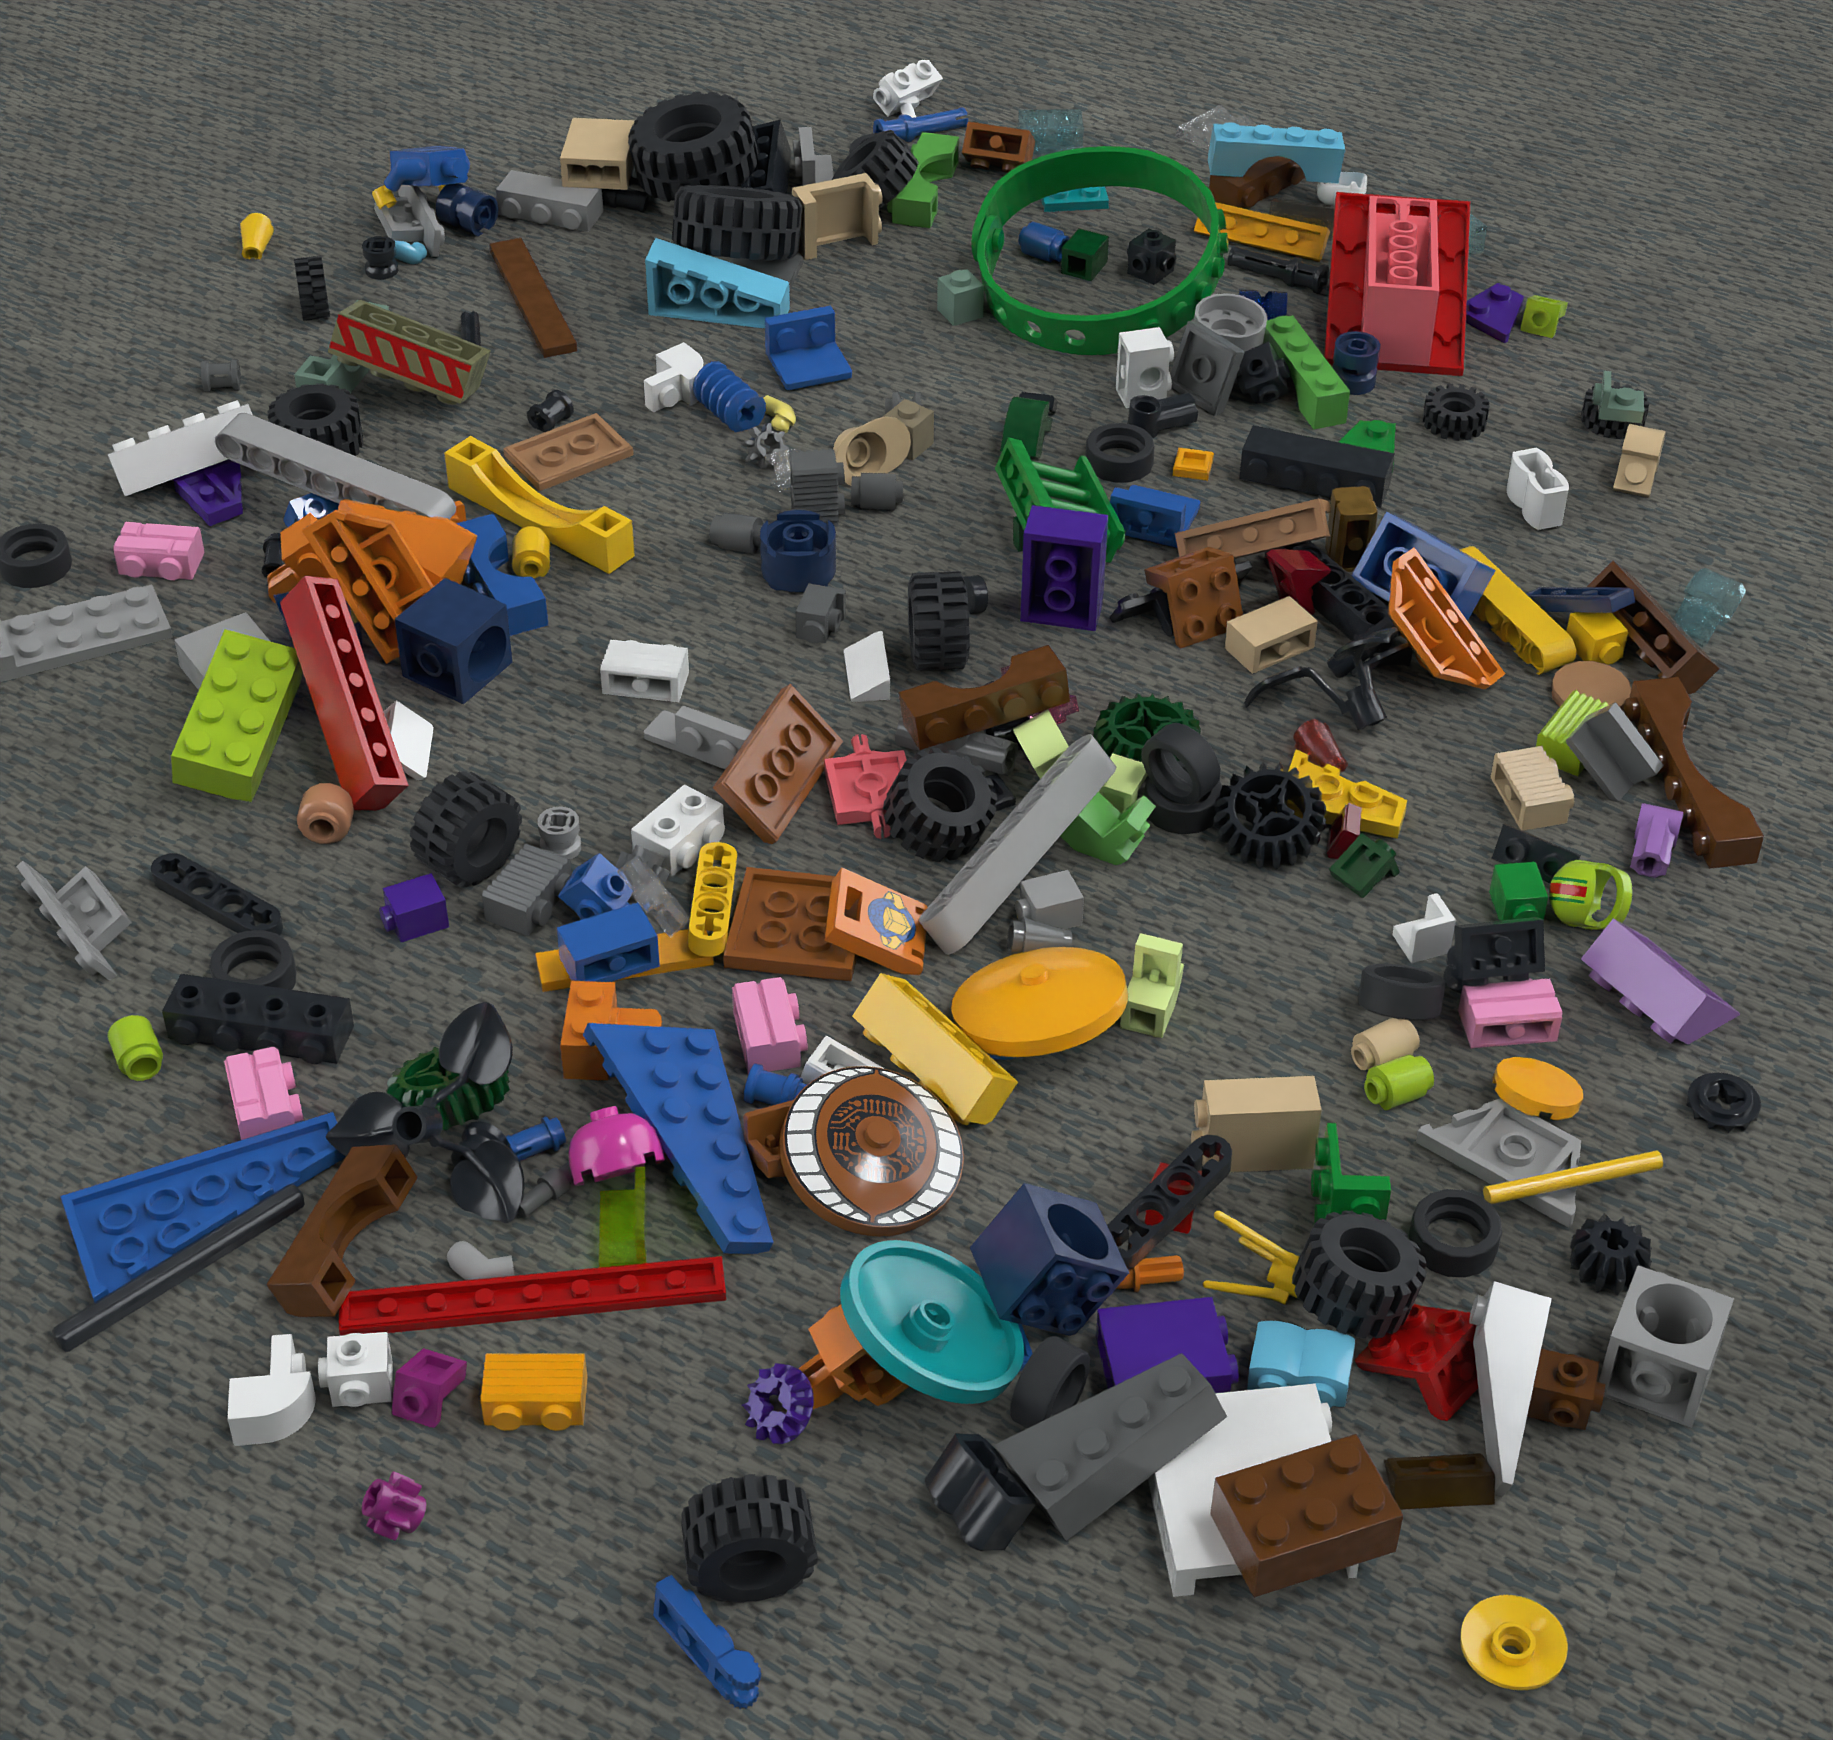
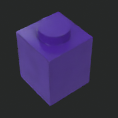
[379,873,449,942]

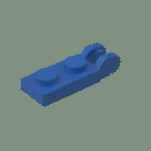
[653,1575,761,1709]

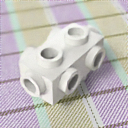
[873,60,943,118]

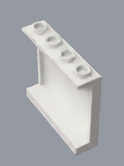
[1148,1383,1359,1597]

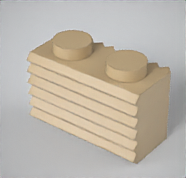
[1491,746,1574,831]

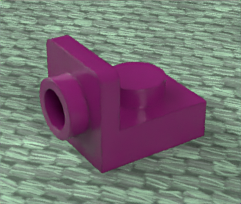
[392,1348,467,1428]

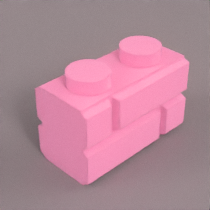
[114,522,205,580]
[732,977,808,1075]
[1458,978,1562,1048]
[224,1047,304,1140]

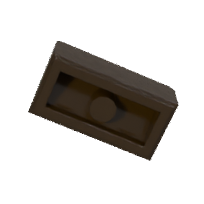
[1384,1453,1495,1510]

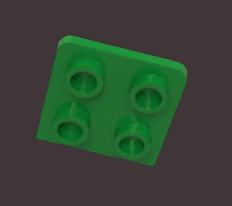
[1311,1123,1391,1225]

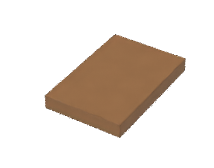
[503,413,634,491]

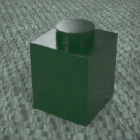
[1061,228,1109,281]

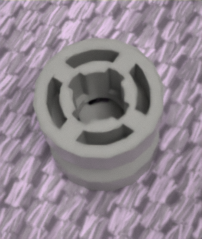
[538,807,581,859]

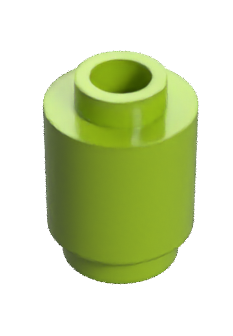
[107,1015,163,1081]
[1364,1055,1434,1110]

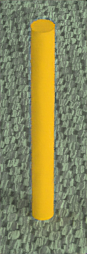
[1483,1150,1663,1204]

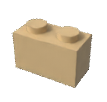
[1225,596,1318,674]

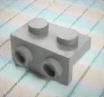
[793,127,834,186]

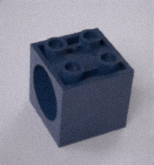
[395,578,513,704]
[970,1183,1129,1336]

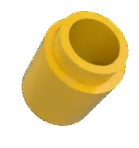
[512,526,550,578]

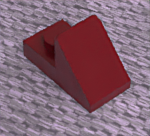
[1266,549,1331,615]

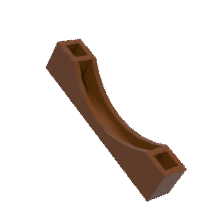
[1624,676,1764,869]

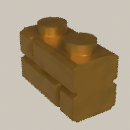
[1325,486,1378,572]

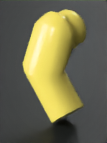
[763,395,796,433]

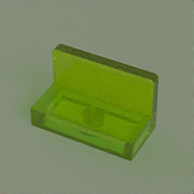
[599,1166,647,1268]

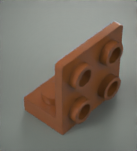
[1144,547,1243,648]

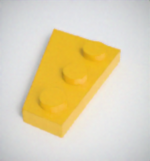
[1287,749,1407,839]

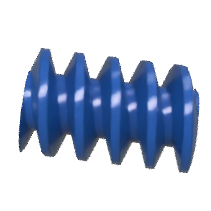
[693,361,766,432]

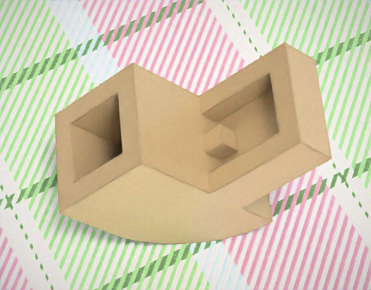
[1613,424,1666,498]

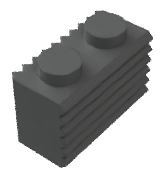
[790,448,845,527]
[482,843,572,936]

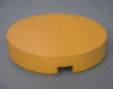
[1492,1057,1583,1120]

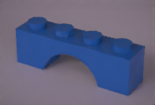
[456,514,548,636]

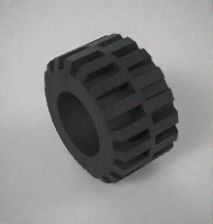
[832,130,919,209]
[268,383,363,456]
[908,571,970,671]
[883,748,997,862]
[410,771,522,887]
[1292,1211,1427,1338]
[681,1474,818,1603]

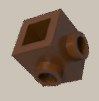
[1527,1349,1606,1430]

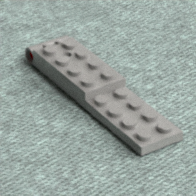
[0,585,173,682]

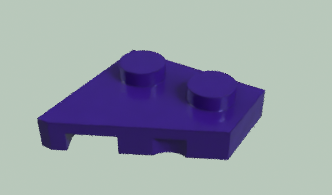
[1466,283,1524,343]
[173,459,243,526]

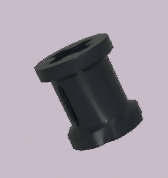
[527,390,574,432]

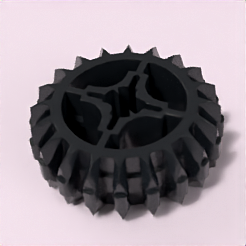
[1214,762,1326,870]

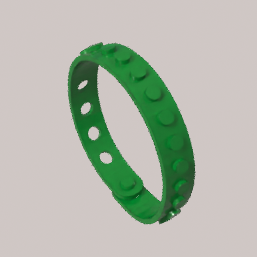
[971,146,1228,355]

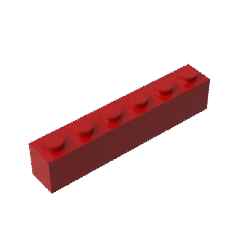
[280,576,409,811]

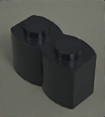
[925,1433,1036,1551]

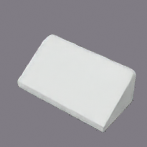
[844,631,890,702]

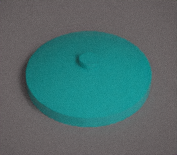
[840,1240,1024,1404]

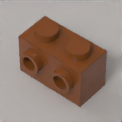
[962,122,1036,173]

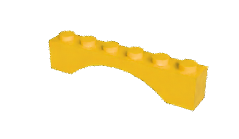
[444,436,635,574]

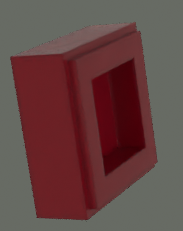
[1327,803,1362,859]

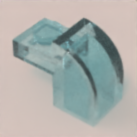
[1674,568,1746,648]

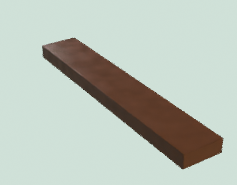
[489,238,577,358]

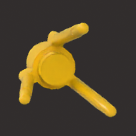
[1203,1211,1300,1305]

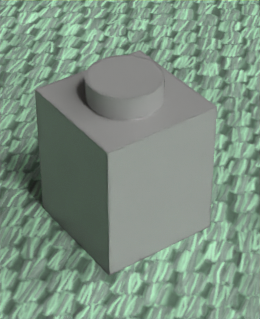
[1015,870,1084,930]

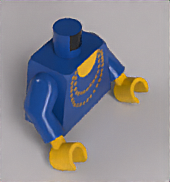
[372,146,470,209]

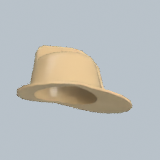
[833,416,911,486]

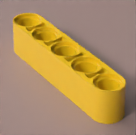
[1459,546,1576,675]

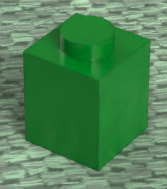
[1489,862,1548,921]

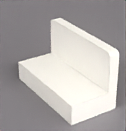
[383,700,433,780]

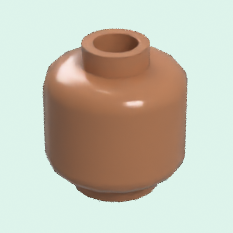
[297,783,354,844]

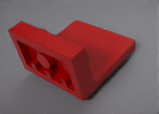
[1355,1304,1478,1421]

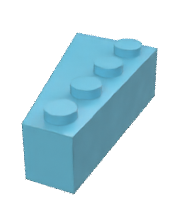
[645,238,790,328]

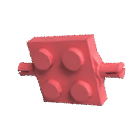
[824,734,907,839]

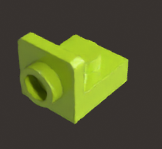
[1520,295,1568,338]

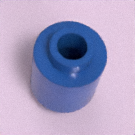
[1018,222,1069,263]

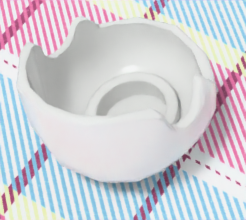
[1317,172,1367,209]

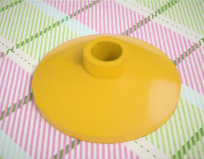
[1460,1595,1568,1690]

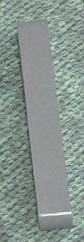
[215,413,456,520]
[919,734,1117,955]

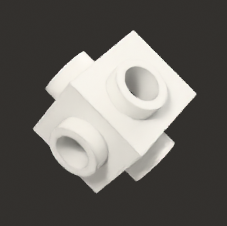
[318,1332,393,1407]

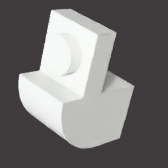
[644,342,703,412]
[228,1334,316,1446]

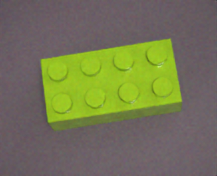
[171,629,302,802]

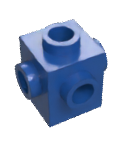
[558,853,636,919]

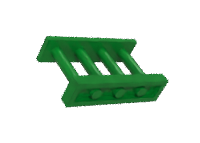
[995,437,1125,563]

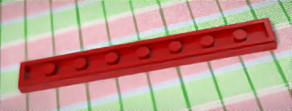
[339,1256,726,1336]

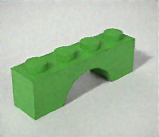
[887,132,959,228]
[1263,315,1350,430]

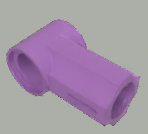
[1630,803,1683,878]

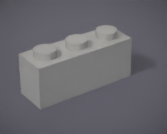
[496,170,603,232]

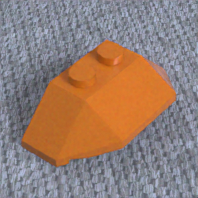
[302,510,434,664]
[1388,547,1505,689]

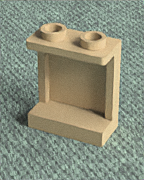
[792,173,882,260]

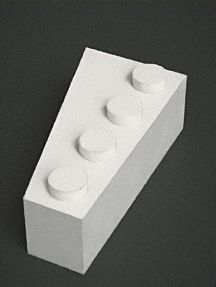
[108,400,252,496]

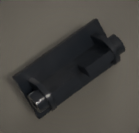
[1492,823,1581,884]

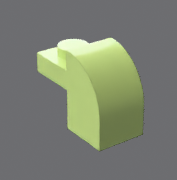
[1013,709,1069,779]
[1120,933,1184,1038]

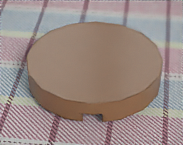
[1551,661,1631,711]

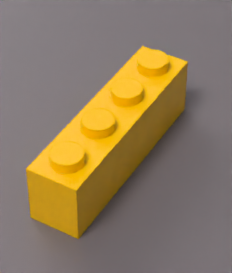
[852,973,1018,1125]

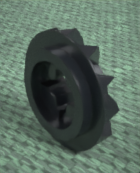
[1686,1072,1761,1133]

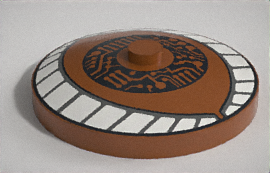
[779,1066,964,1237]

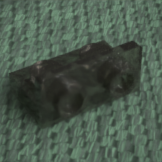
[1269,198,1335,241]

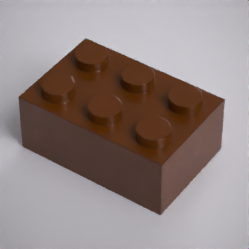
[1210,1434,1403,1598]

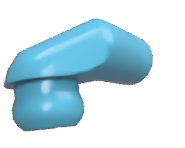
[394,240,427,264]

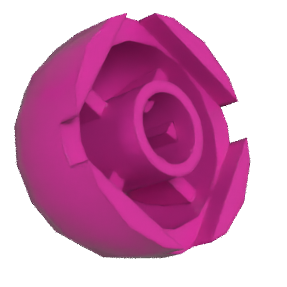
[568,1106,665,1186]

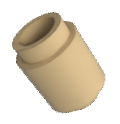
[1351,1018,1420,1070]

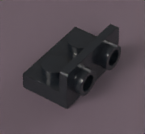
[1447,917,1545,986]

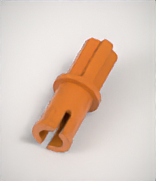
[1116,1255,1184,1292]

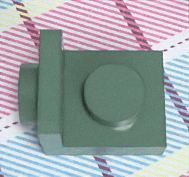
[1592,371,1644,423]

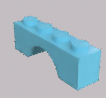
[1208,122,1345,183]

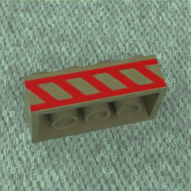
[328,300,491,405]

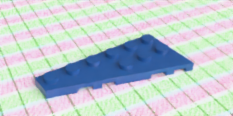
[60,1112,346,1302]

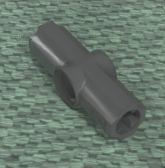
[895,717,1018,776]

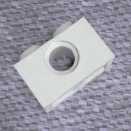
[1116,327,1174,408]

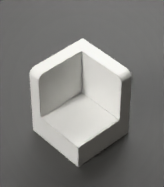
[1392,893,1456,963]

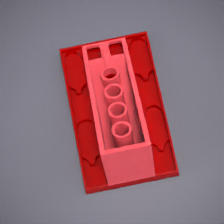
[1324,192,1471,376]

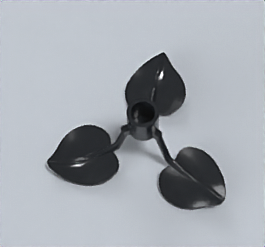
[1244,627,1413,731]
[326,1002,525,1223]

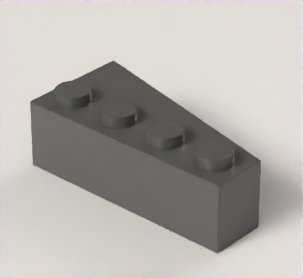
[994,1353,1227,1541]

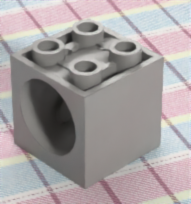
[1599,1266,1734,1428]

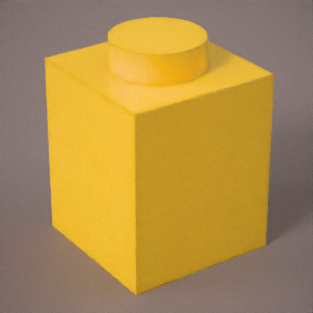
[1566,612,1628,665]

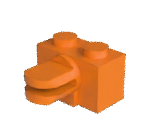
[267,513,332,604]
[560,981,662,1080]
[798,1304,909,1409]

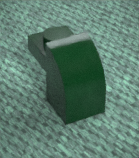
[1000,396,1053,458]

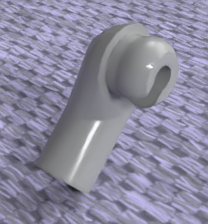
[447,1241,515,1280]

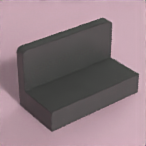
[1566,702,1664,802]

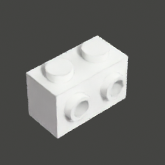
[631,784,725,877]

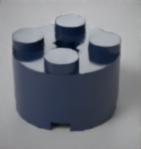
[760,510,836,592]

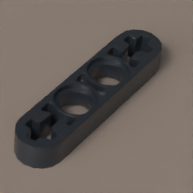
[151,853,283,936]
[1107,1135,1232,1270]

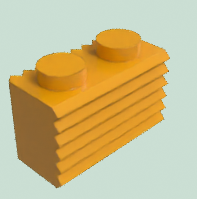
[481,1353,588,1431]

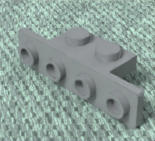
[374,185,445,257]
[644,706,752,769]
[16,861,132,980]

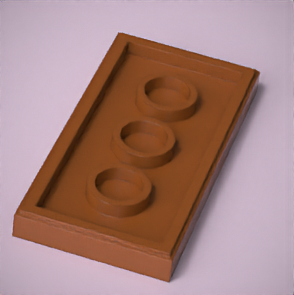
[713,684,843,844]

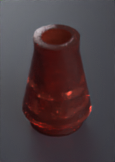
[1293,719,1348,773]

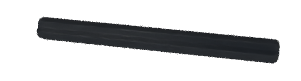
[52,1184,305,1352]

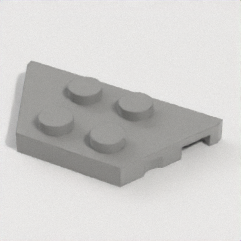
[1416,1098,1581,1228]

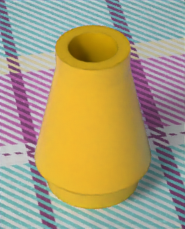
[240,213,274,259]

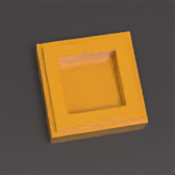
[1172,448,1214,481]

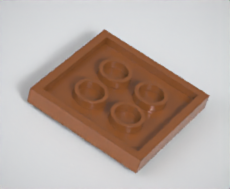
[723,867,859,981]

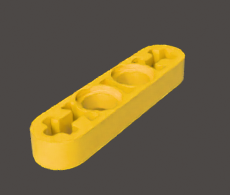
[688,842,737,957]

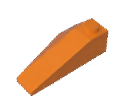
[338,499,478,586]

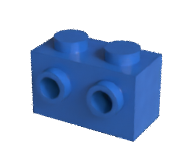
[557,902,660,982]

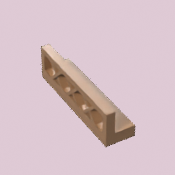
[1175,498,1331,559]

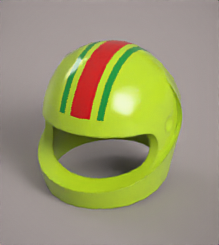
[1549,860,1632,930]

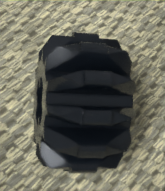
[1570,1213,1652,1296]

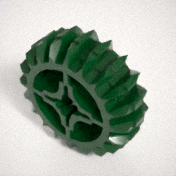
[1093,693,1201,784]
[386,1047,510,1131]

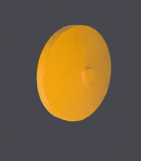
[951,947,1128,1057]

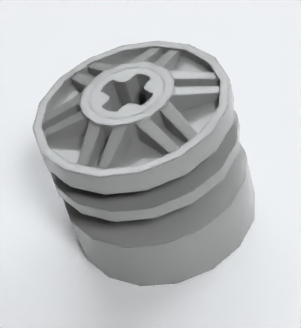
[1194,293,1267,384]

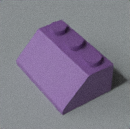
[1581,918,1740,1044]

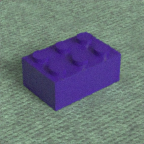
[1020,505,1108,631]

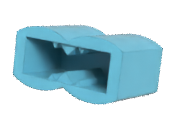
[1247,1321,1355,1408]

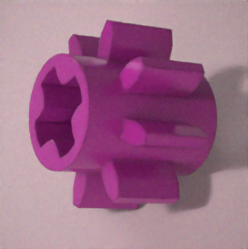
[362,1471,426,1541]

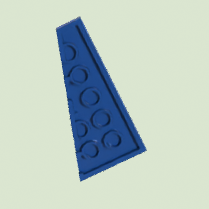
[583,1023,773,1254]

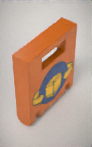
[825,868,928,975]

